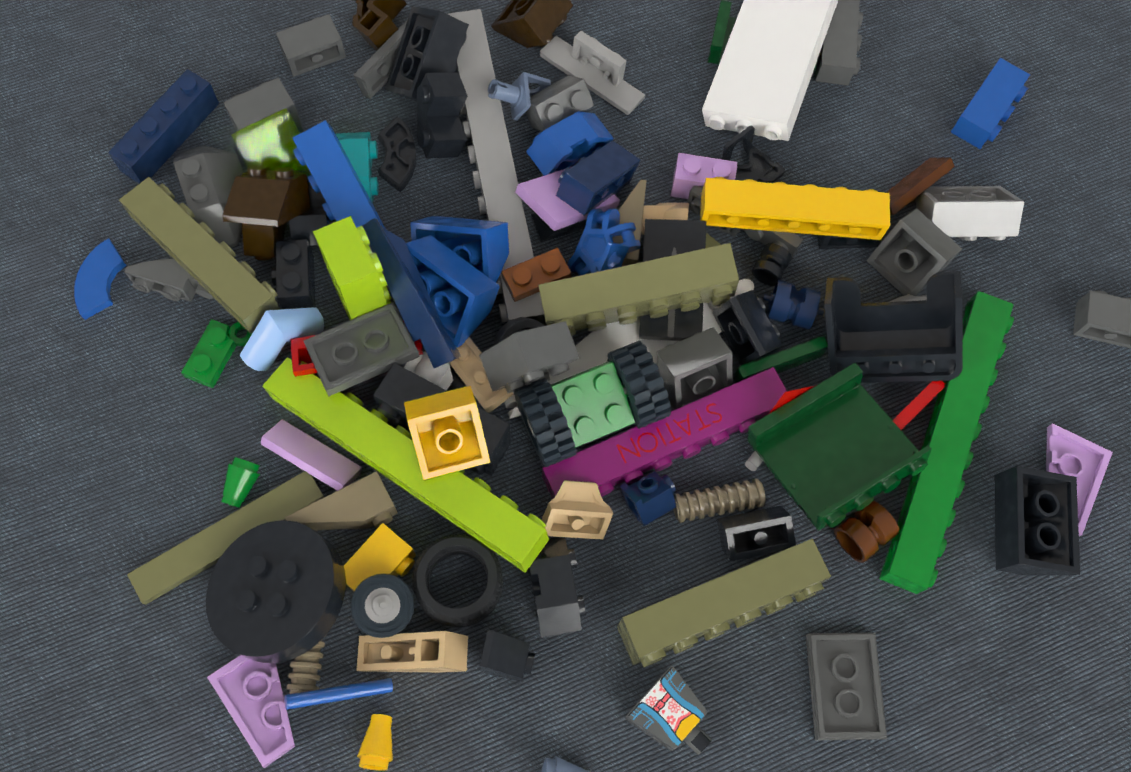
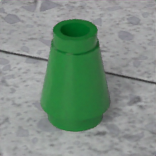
[221,457,260,508]

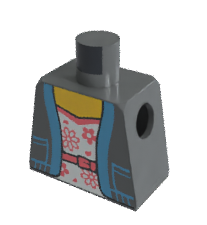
[624,665,712,755]

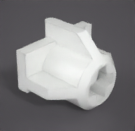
[404,352,453,390]

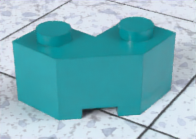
[336,132,379,203]

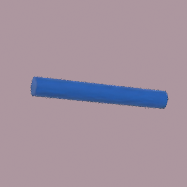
[284,678,393,710]

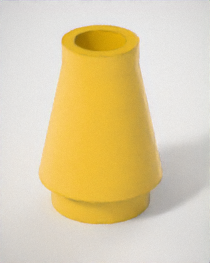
[357,714,393,771]

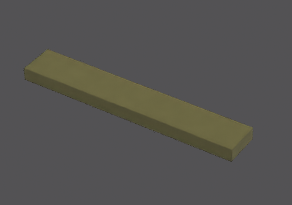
[127,471,324,605]

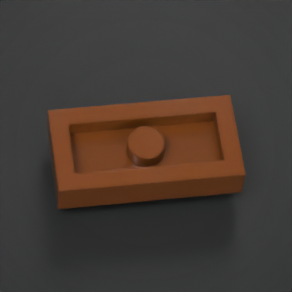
[501,248,571,302]

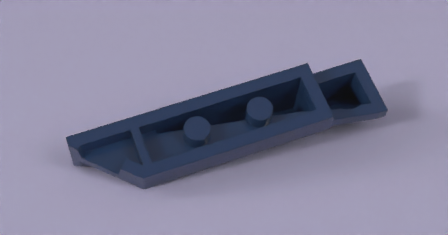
[363,218,461,368]

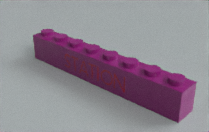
[542,367,787,499]

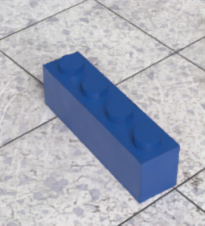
[293,120,386,229]

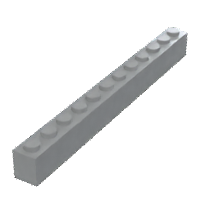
[448,9,546,331]

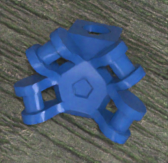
[567,209,641,276]

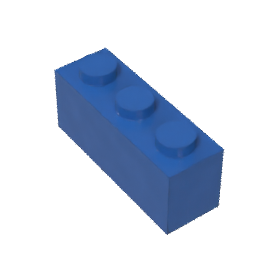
[951,58,1030,149]

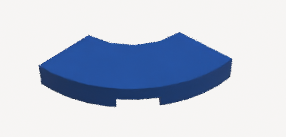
[74,238,127,320]

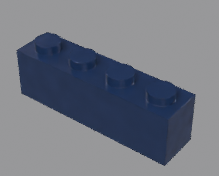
[108,69,219,184]

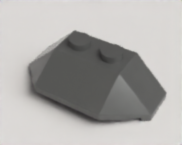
[173,145,244,248]

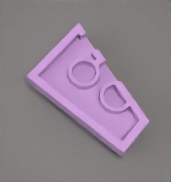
[207,655,295,768]

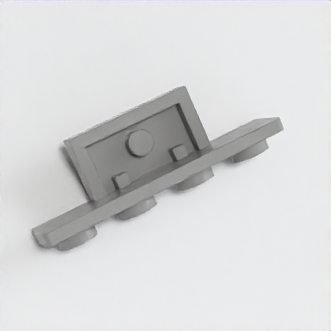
[540,31,645,115]

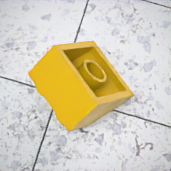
[404,385,490,480]

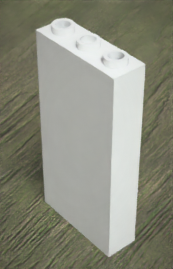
[702,0,838,141]

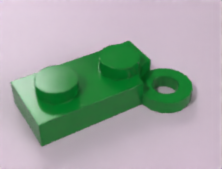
[181,319,252,388]

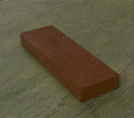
[886,157,955,215]

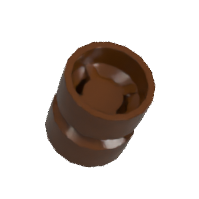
[834,501,899,563]

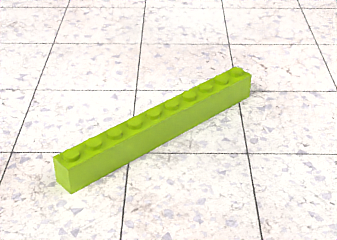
[262,357,549,572]

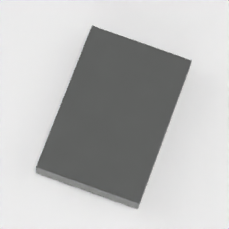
[303,302,420,397]
[806,632,887,741]

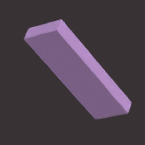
[261,419,362,491]

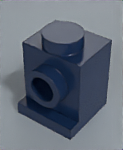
[620,471,677,526]

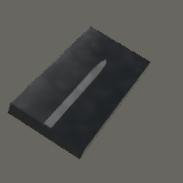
[639,219,707,341]

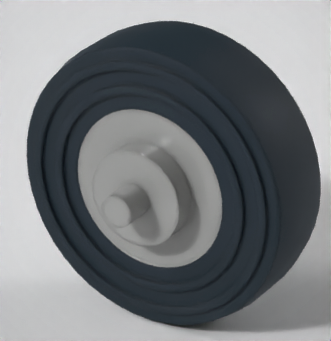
[351,574,414,638]

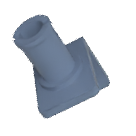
[488,72,551,121]

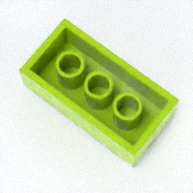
[313,216,391,320]

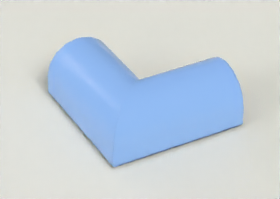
[240,307,324,371]

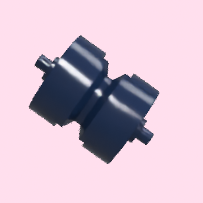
[763,280,824,330]

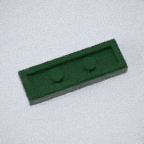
[733,336,828,384]

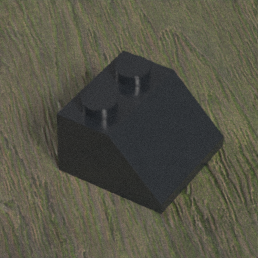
[712,290,782,365]

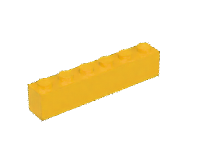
[700,177,890,240]

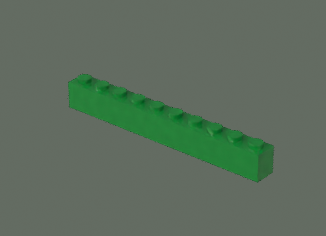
[879,291,1014,594]

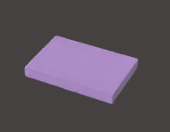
[515,167,620,231]

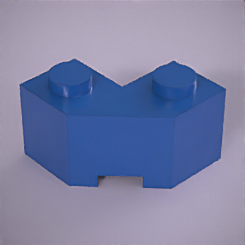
[526,111,614,176]

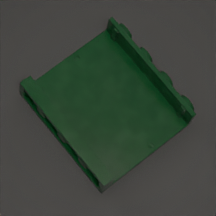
[748,363,932,531]

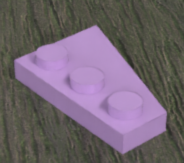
[1046,423,1113,537]

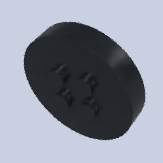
[206,520,346,663]

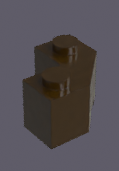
[352,0,407,51]

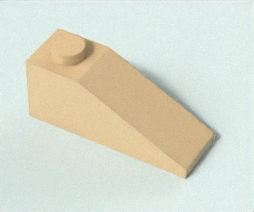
[357,631,468,673]

